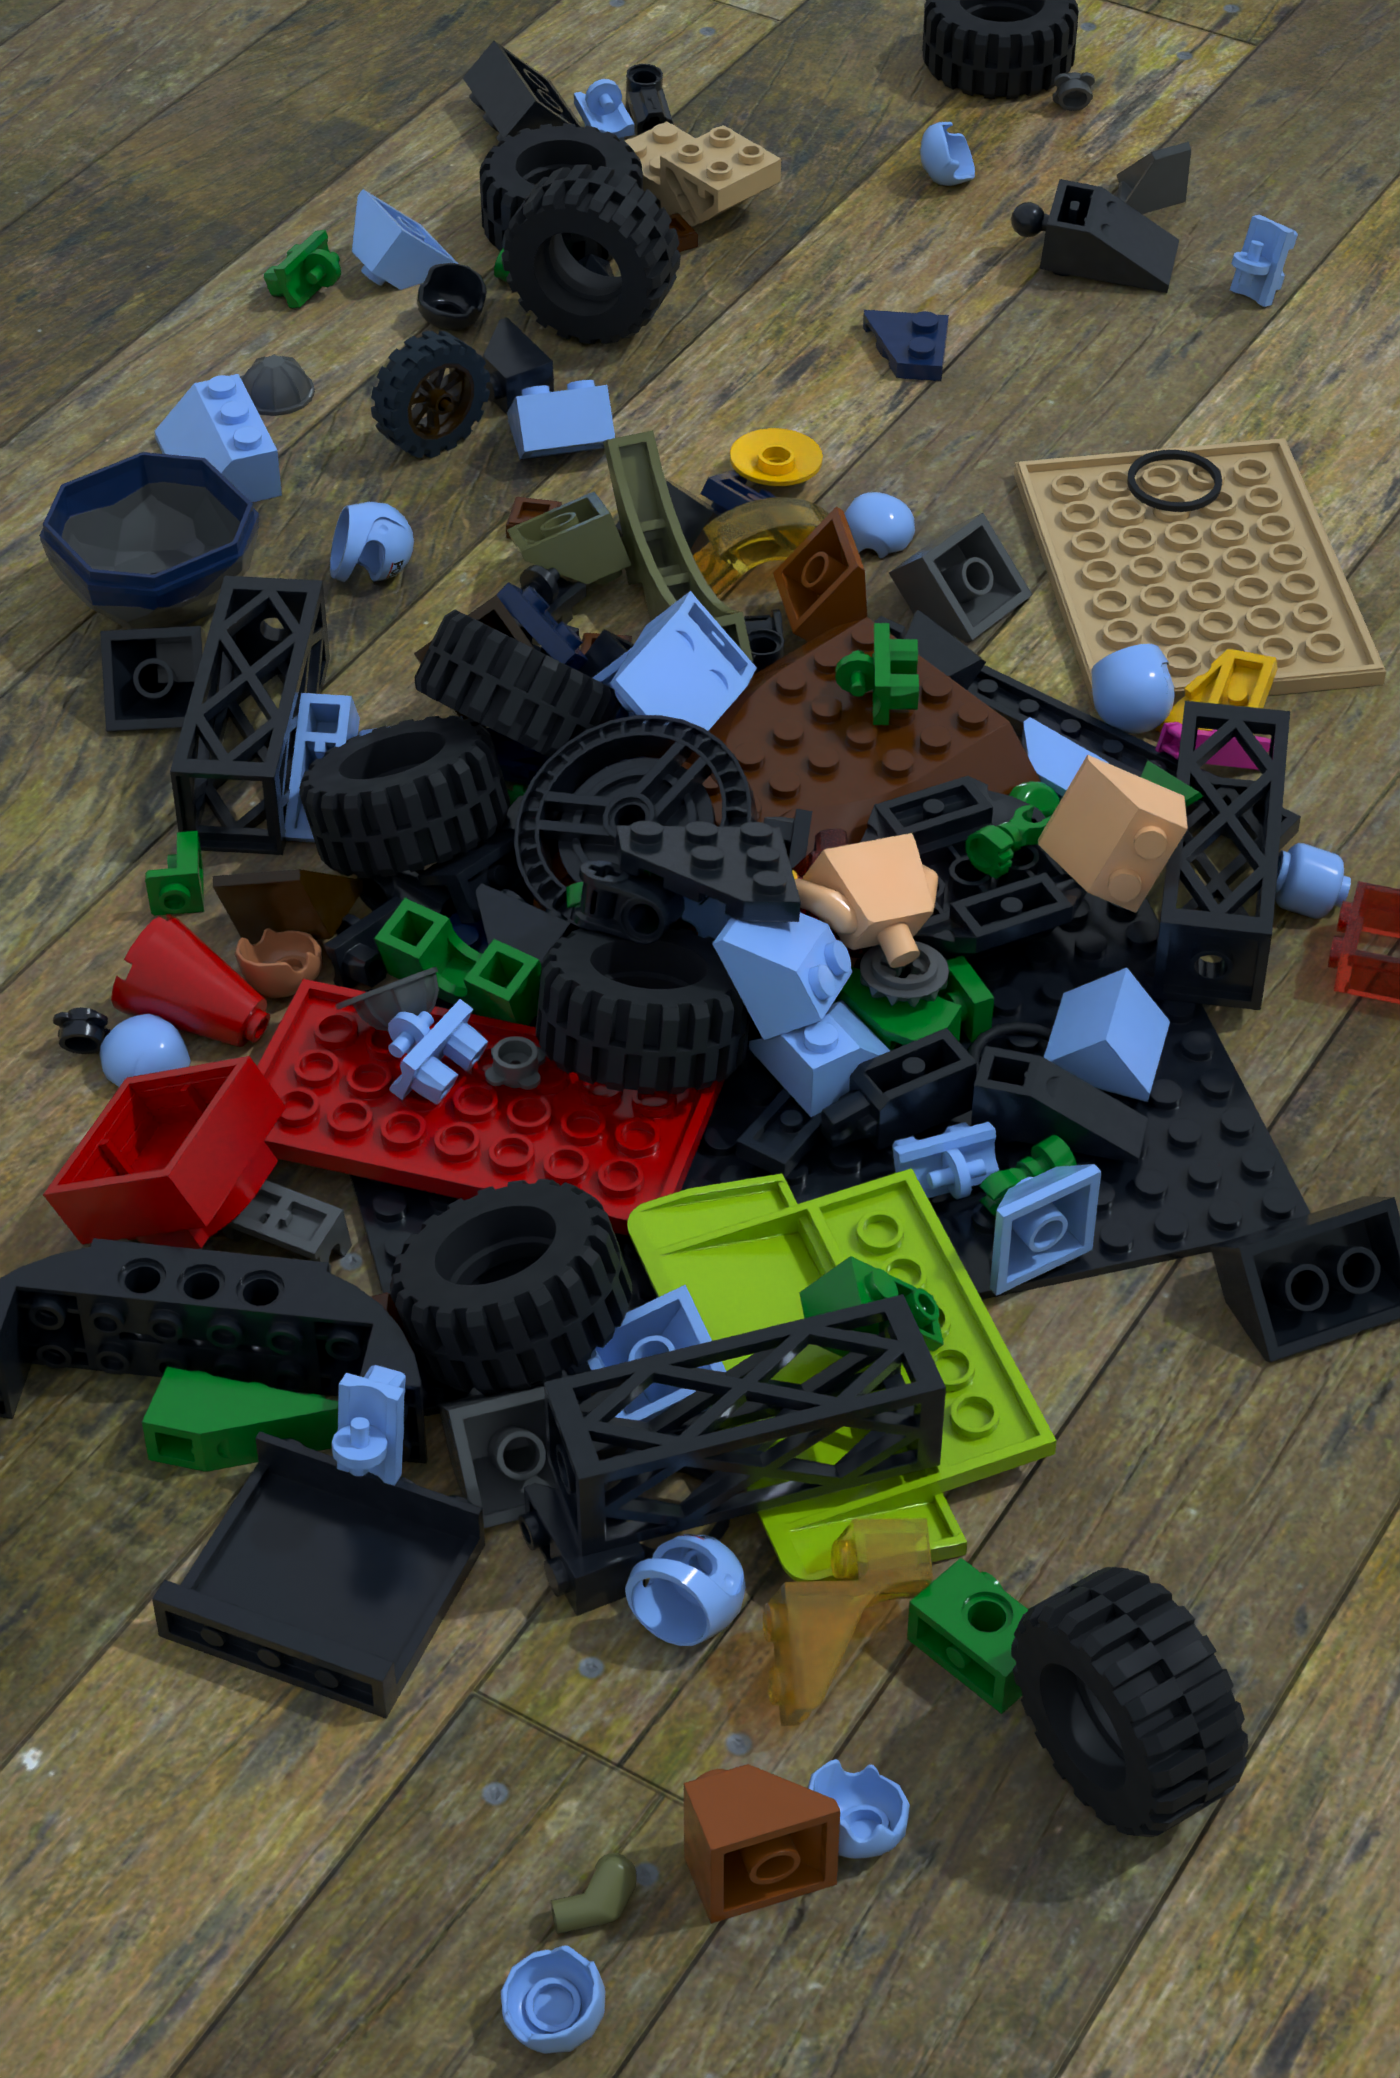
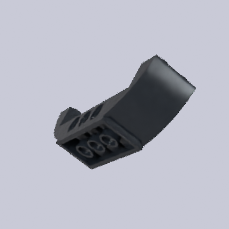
[0,1238,428,1464]

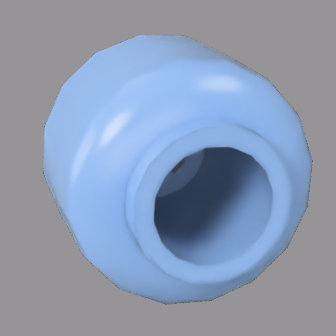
[1275,843,1351,919]

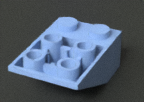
[610,591,757,731]

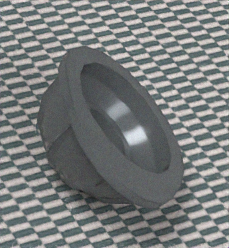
[240,354,315,416]
[335,966,439,1032]

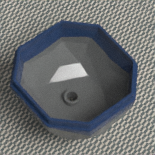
[39,452,259,630]

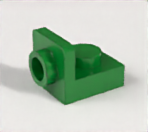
[145,831,204,916]
[937,955,994,1043]

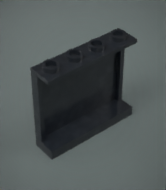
[152,1431,485,1719]

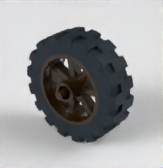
[371,331,490,458]

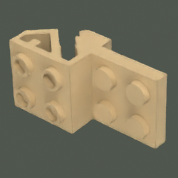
[625,122,781,227]

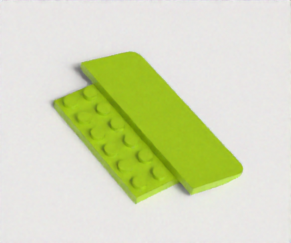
[627,1168,1057,1586]

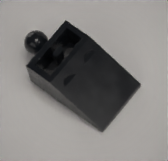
[1011,179,1179,293]

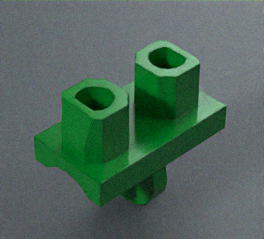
[264,230,341,308]
[835,623,919,725]

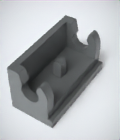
[222,1180,352,1273]

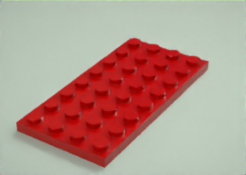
[257,979,724,1236]

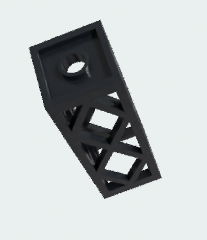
[170,576,330,855]
[1152,701,1290,1010]
[544,1294,946,1557]

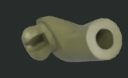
[550,1853,637,1934]

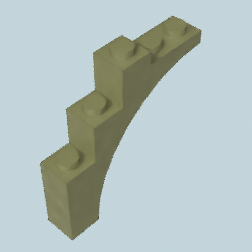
[603,430,753,662]

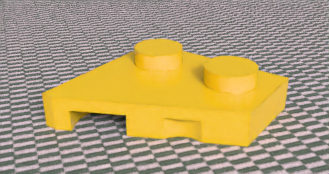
[1155,649,1278,735]

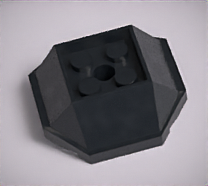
[861,776,1087,963]

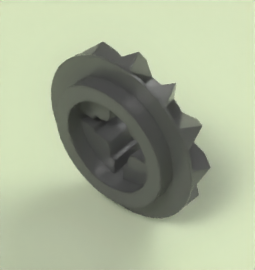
[860,941,949,1008]

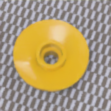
[730,428,823,486]

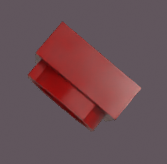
[43,1056,286,1249]

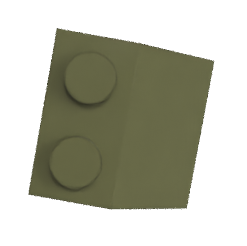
[507,492,631,585]

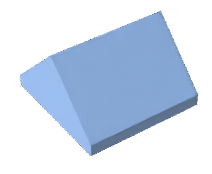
[1044,968,1170,1102]

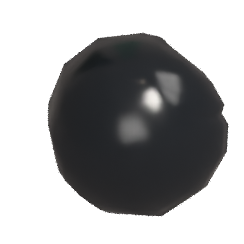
[417,263,487,332]

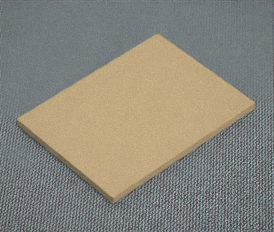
[1014,438,1386,712]

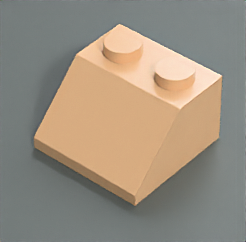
[1038,755,1188,913]

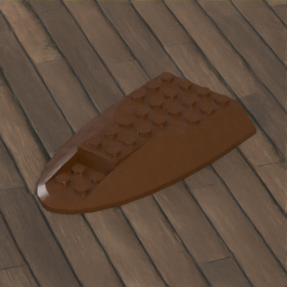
[533,617,1041,936]

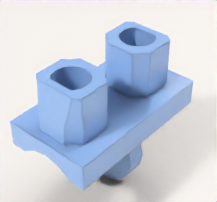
[574,79,635,141]
[1230,215,1298,307]
[388,999,489,1105]
[892,1122,999,1200]
[332,1365,406,1486]

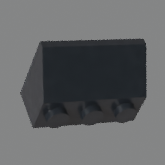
[463,41,583,142]
[1210,1196,1400,1362]

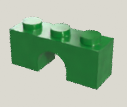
[374,898,541,1026]

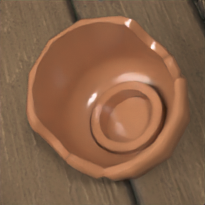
[235,928,323,999]

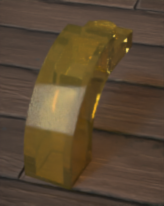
[693,497,829,597]

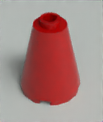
[111,914,270,1047]

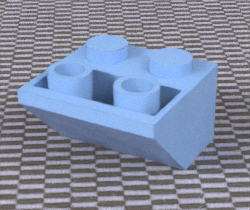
[507,380,615,459]

